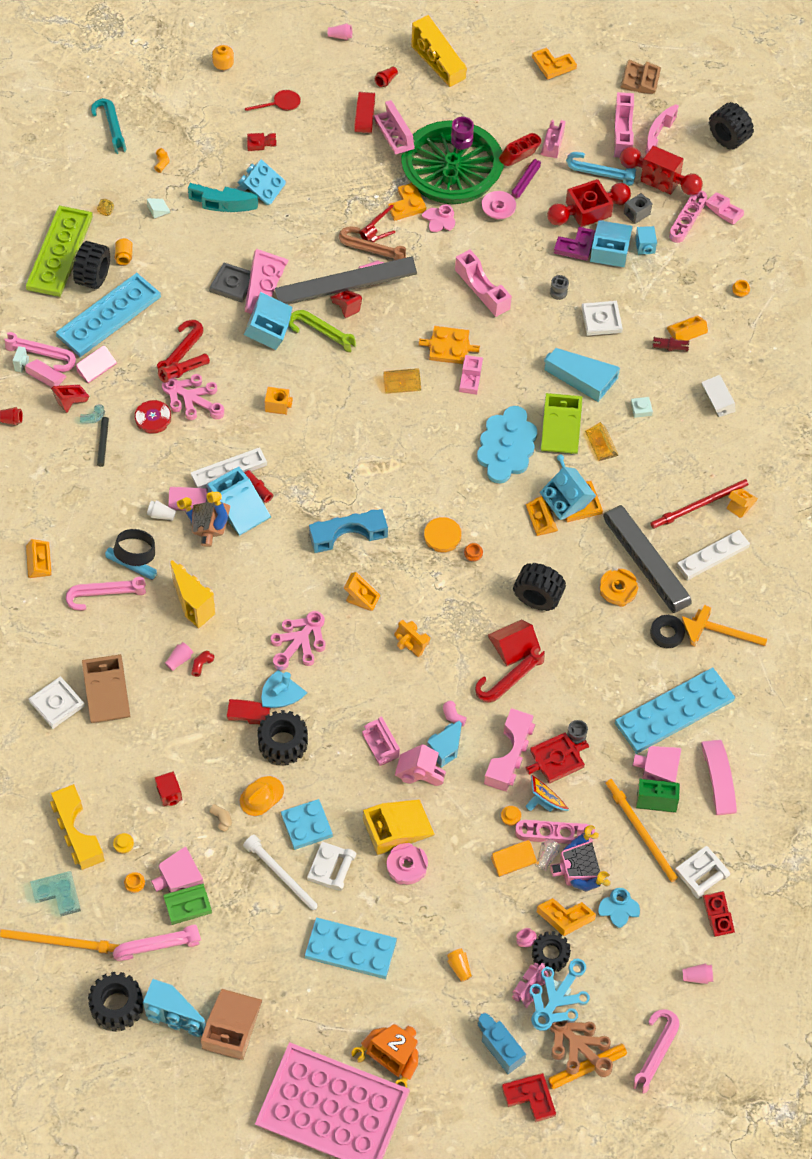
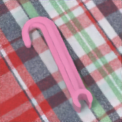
[4,332,76,372]
[66,577,146,611]
[113,925,201,961]
[634,1009,680,1094]

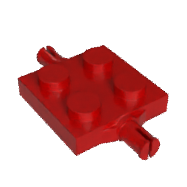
[525,732,589,784]

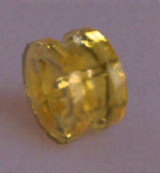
[97,199,114,216]

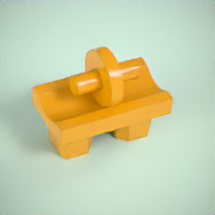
[394,620,430,657]

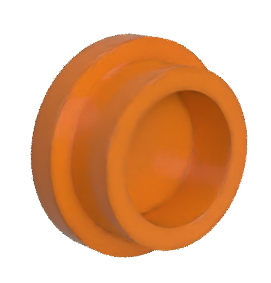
[464,543,483,561]

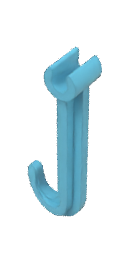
[566,152,636,186]

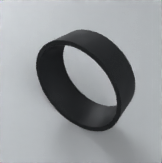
[113,529,155,566]

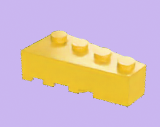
[411,15,467,87]

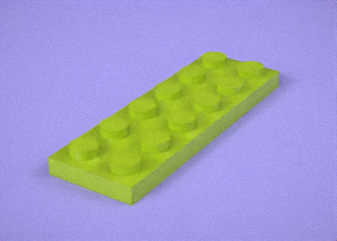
[26,205,93,297]

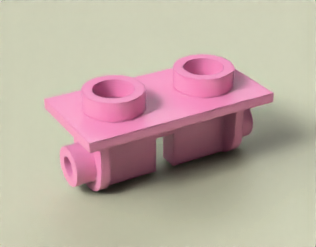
[512,963,549,1008]

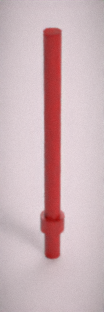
[650,479,749,529]

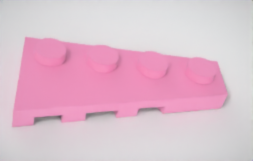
[244,249,289,314]

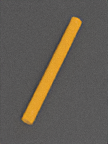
[692,617,767,646]

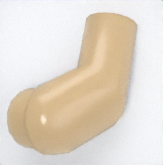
[209,804,232,831]

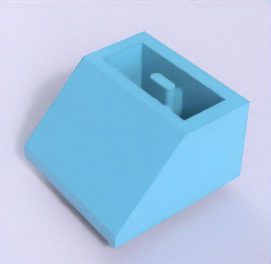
[540,467,596,520]

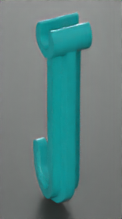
[91,98,126,154]

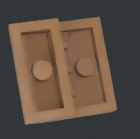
[621,59,661,94]

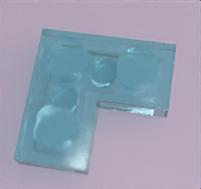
[30,871,81,916]

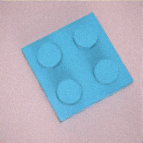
[281,799,333,850]

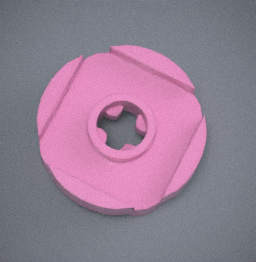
[387,843,428,885]

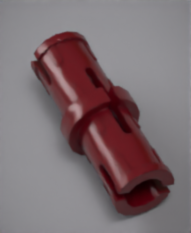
[652,337,690,352]

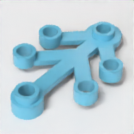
[529,959,590,1031]

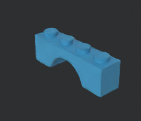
[309,509,388,553]

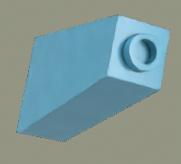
[544,348,620,402]

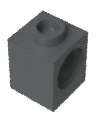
[624,193,653,224]

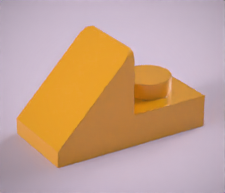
[727,489,758,518]
[344,572,380,611]
[682,605,711,646]

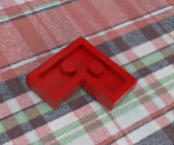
[502,1073,557,1122]

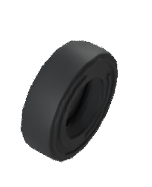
[650,614,685,649]

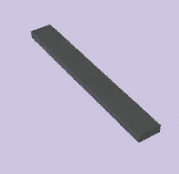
[275,256,417,304]

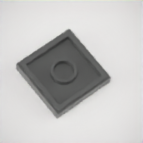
[209,262,251,303]

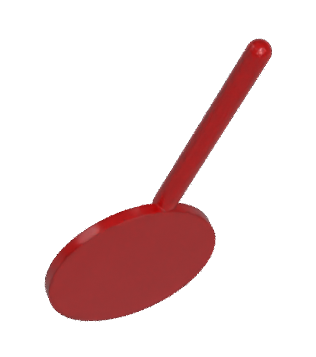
[245,90,301,111]

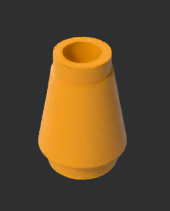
[447,948,472,982]

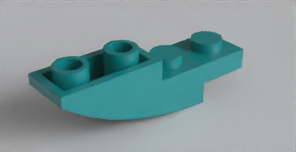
[188,183,258,212]

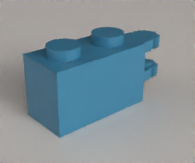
[478,1013,526,1074]

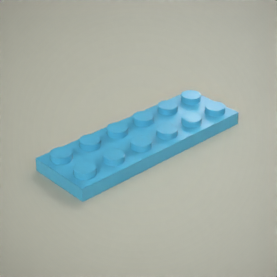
[56,273,161,357]
[615,668,735,754]

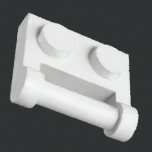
[307,842,356,891]
[675,846,730,899]

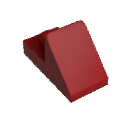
[331,291,362,318]
[51,384,90,413]

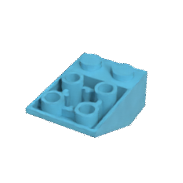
[590,220,633,268]
[244,292,293,350]
[207,467,271,536]
[143,979,206,1037]

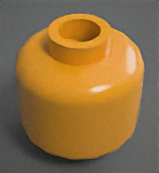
[212,45,234,70]

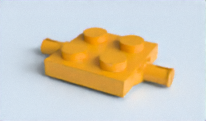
[419,326,480,364]

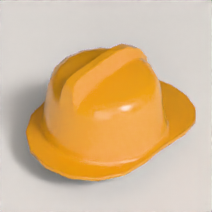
[239,776,284,816]

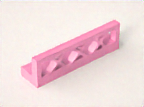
[374,100,415,154]

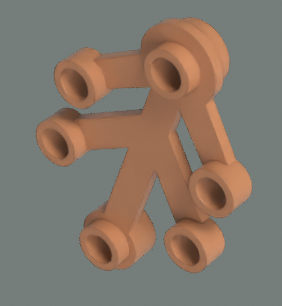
[549,1021,613,1077]

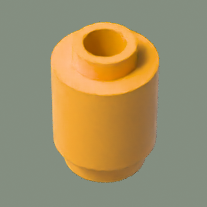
[114,238,133,265]

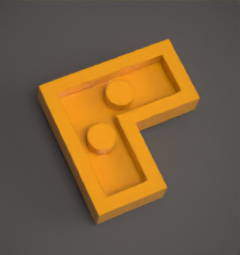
[532,48,577,79]
[388,183,427,221]
[536,898,596,936]

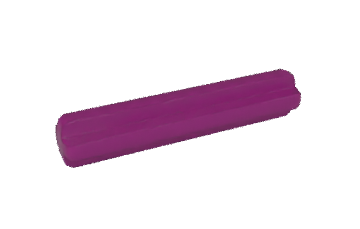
[511,159,541,199]

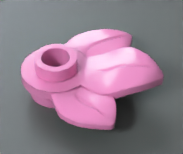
[422,204,455,232]

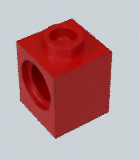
[154,771,183,807]

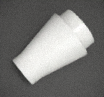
[147,500,176,521]

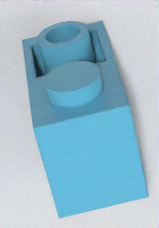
[427,721,462,768]

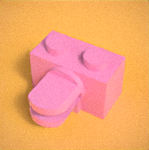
[395,744,446,786]

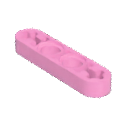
[669,190,707,243]
[515,820,595,844]

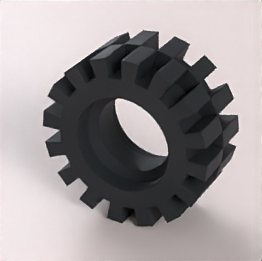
[532,931,571,972]

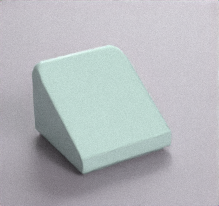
[147,198,170,219]

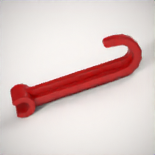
[157,320,204,369]
[475,646,545,702]

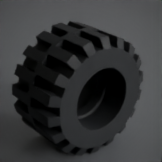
[708,102,754,150]
[73,241,110,289]
[513,563,566,611]
[257,710,308,766]
[88,972,144,1032]

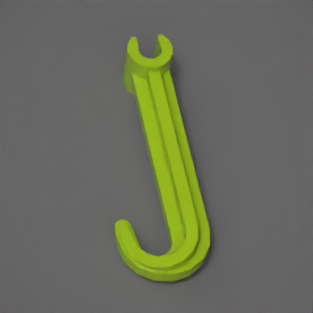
[289,310,356,352]

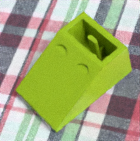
[541,393,582,454]

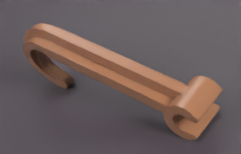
[339,226,406,260]

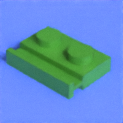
[163,883,212,925]

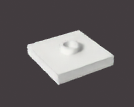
[581,301,623,336]
[29,676,85,729]

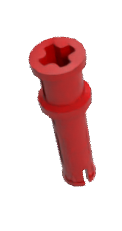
[158,353,210,383]

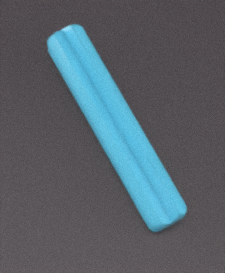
[105,547,157,580]

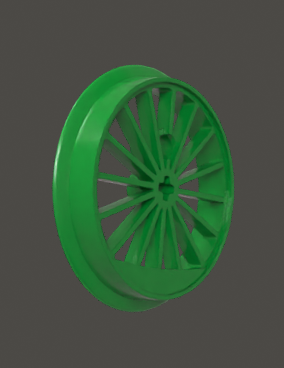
[401,120,504,204]

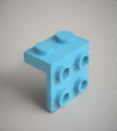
[236,159,286,205]

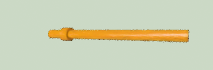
[605,779,678,882]
[0,929,119,954]

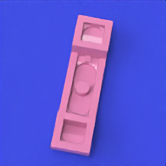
[646,104,679,154]
[701,740,737,816]

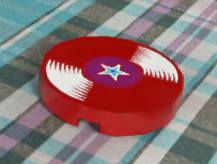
[135,400,171,434]

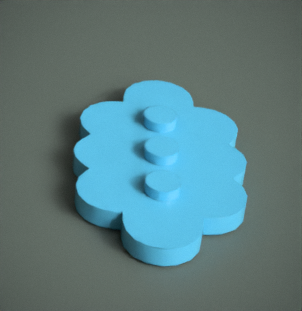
[477,406,537,484]

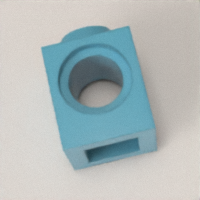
[635,226,657,255]

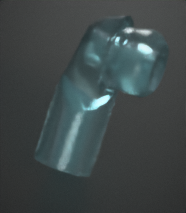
[80,404,105,424]

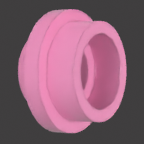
[516,928,537,947]

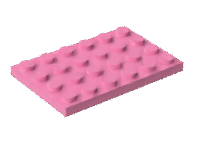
[255,1042,410,1159]

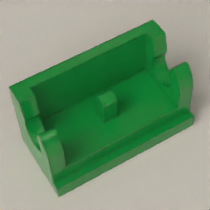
[636,779,680,813]

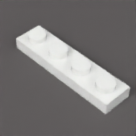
[191,447,267,488]
[677,530,750,581]

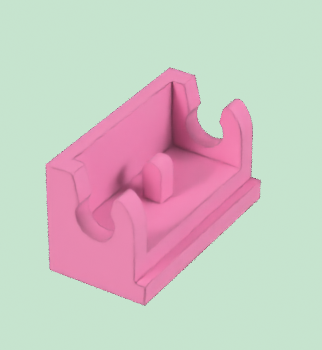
[541,120,566,158]
[362,717,400,766]

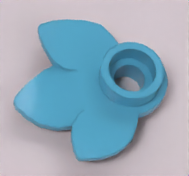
[598,888,640,928]

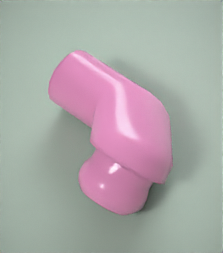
[443,701,467,727]

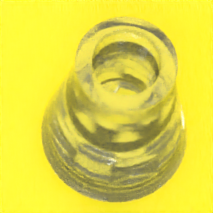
[535,838,560,871]

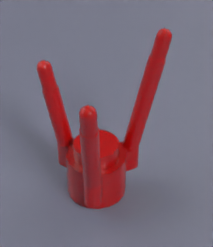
[359,204,395,242]

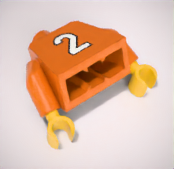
[351,1024,419,1088]

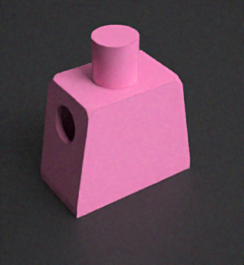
[633,746,682,783]
[151,847,204,893]

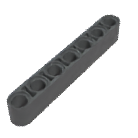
[603,505,692,613]

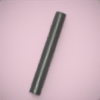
[97,416,109,467]

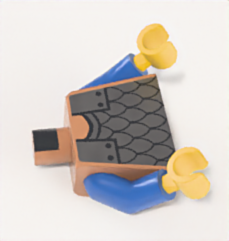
[177,491,230,547]

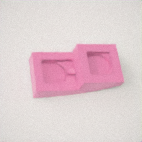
[705,192,744,225]
[459,355,483,395]

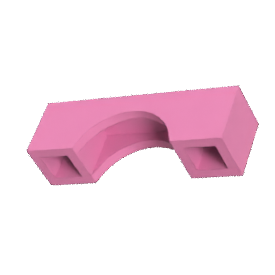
[614,92,634,158]
[455,249,512,317]
[484,708,535,792]

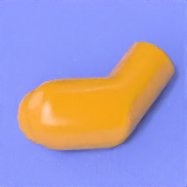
[154,148,170,173]

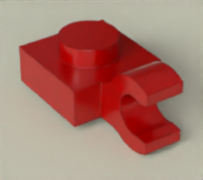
[247,133,277,151]

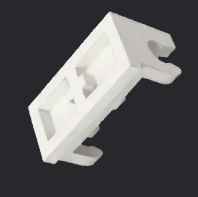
[702,375,736,417]

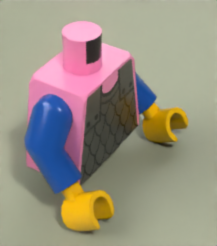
[550,825,611,892]

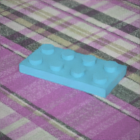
[305,917,397,979]

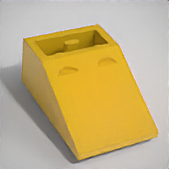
[170,560,215,628]
[363,799,435,855]

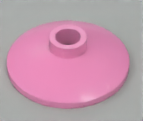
[482,191,516,219]

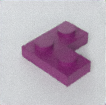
[554,227,596,261]

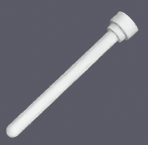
[243,834,317,910]

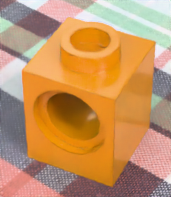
[265,387,293,415]

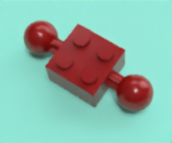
[620,145,703,196]
[547,179,631,227]

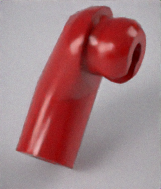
[191,651,215,677]

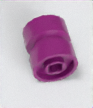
[451,116,474,150]

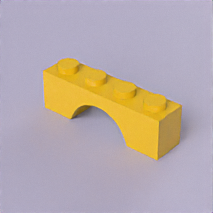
[50,784,105,870]

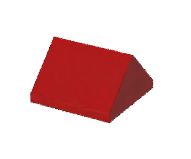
[488,619,541,666]

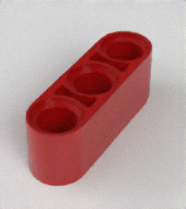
[355,92,375,134]
[499,133,542,166]

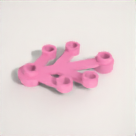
[162,374,225,420]
[271,611,326,670]

